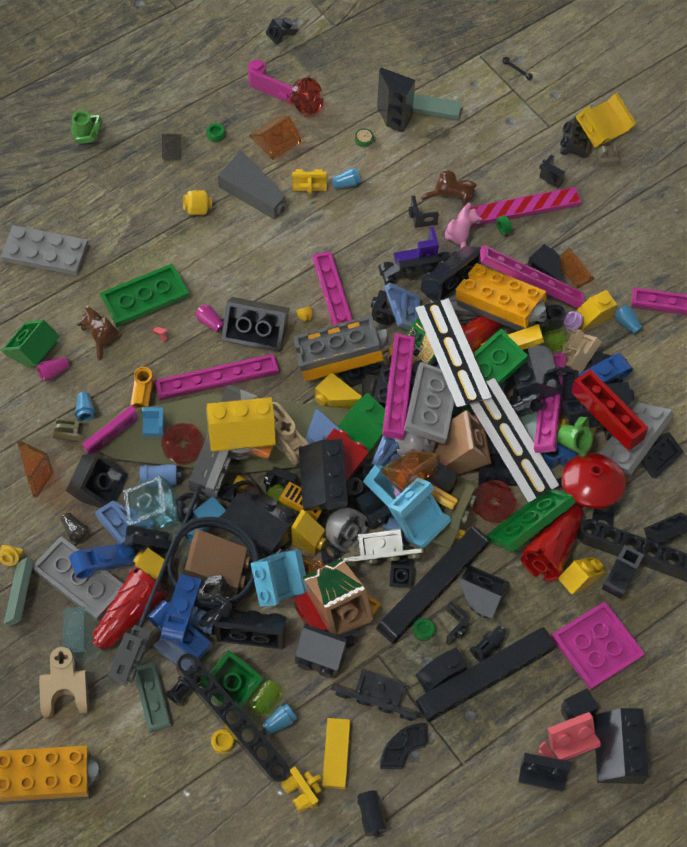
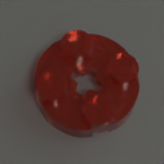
[290,77,323,116]
[161,423,204,465]
[473,480,516,523]

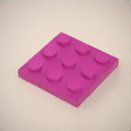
[551,601,645,691]

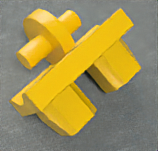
[292,169,327,194]
[281,766,322,813]

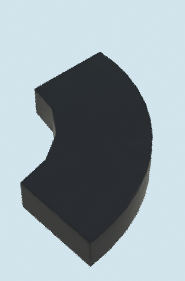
[380,723,426,769]

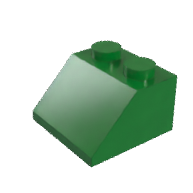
[1,319,60,367]
[338,393,385,455]
[198,650,264,715]

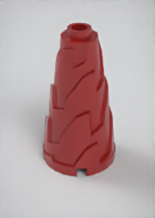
[436,316,501,362]
[520,504,584,581]
[92,566,168,651]

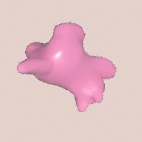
[445,202,482,248]

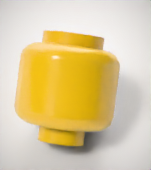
[183,190,212,215]

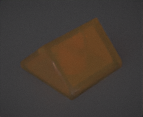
[249,116,302,160]
[17,441,54,498]
[381,449,441,493]

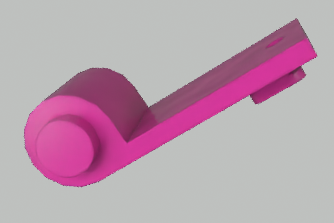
[248,60,295,105]

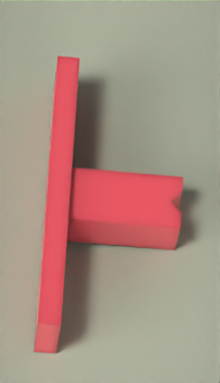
[151,327,168,341]
[538,741,556,759]

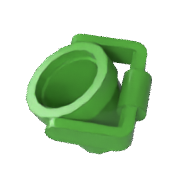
[71,110,103,144]
[558,417,593,456]

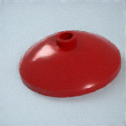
[561,453,626,508]

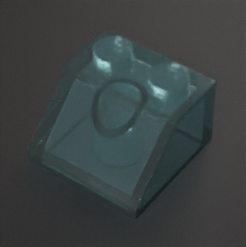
[123,475,178,530]

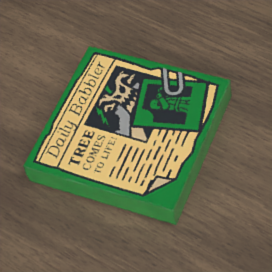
[406,318,436,366]

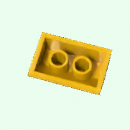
[206,397,276,452]

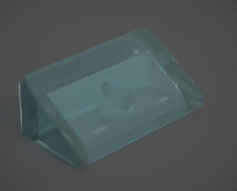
[63,607,86,653]

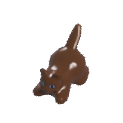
[421,170,477,206]
[77,305,119,361]

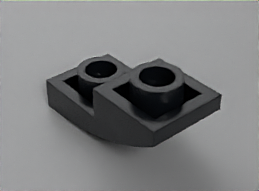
[339,361,385,387]
[389,545,414,588]

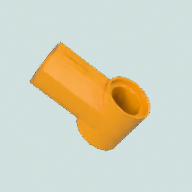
[130,367,154,410]

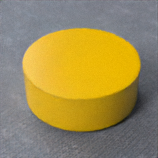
[211,729,234,754]

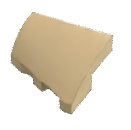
[562,329,602,374]

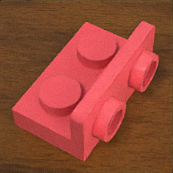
[547,712,601,761]

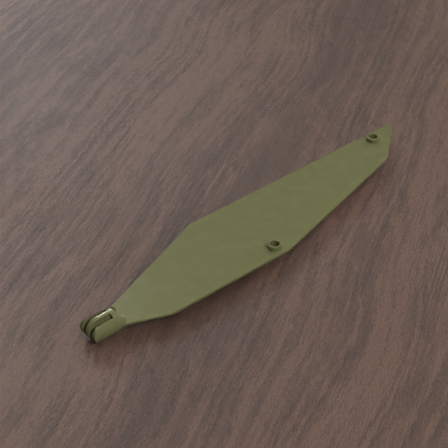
[53,393,451,474]

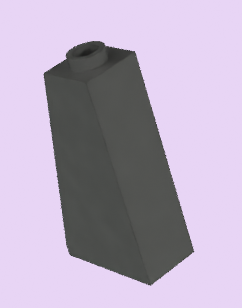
[218,151,286,219]

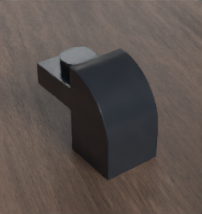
[350,488,391,529]
[602,545,644,599]

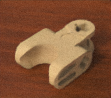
[272,402,309,466]
[39,647,89,718]

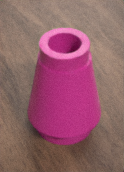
[195,303,224,332]
[37,356,69,381]

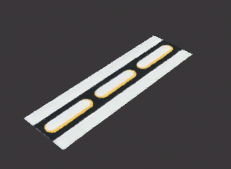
[415,298,491,407]
[470,378,559,502]

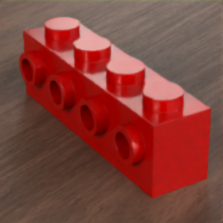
[571,369,648,451]

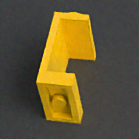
[576,93,637,148]

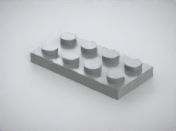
[1,225,88,276]
[404,362,454,444]
[599,402,674,475]
[32,536,123,621]

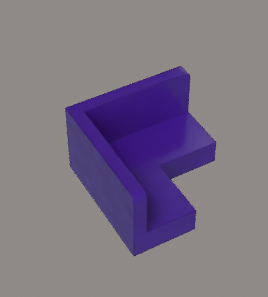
[394,227,439,264]

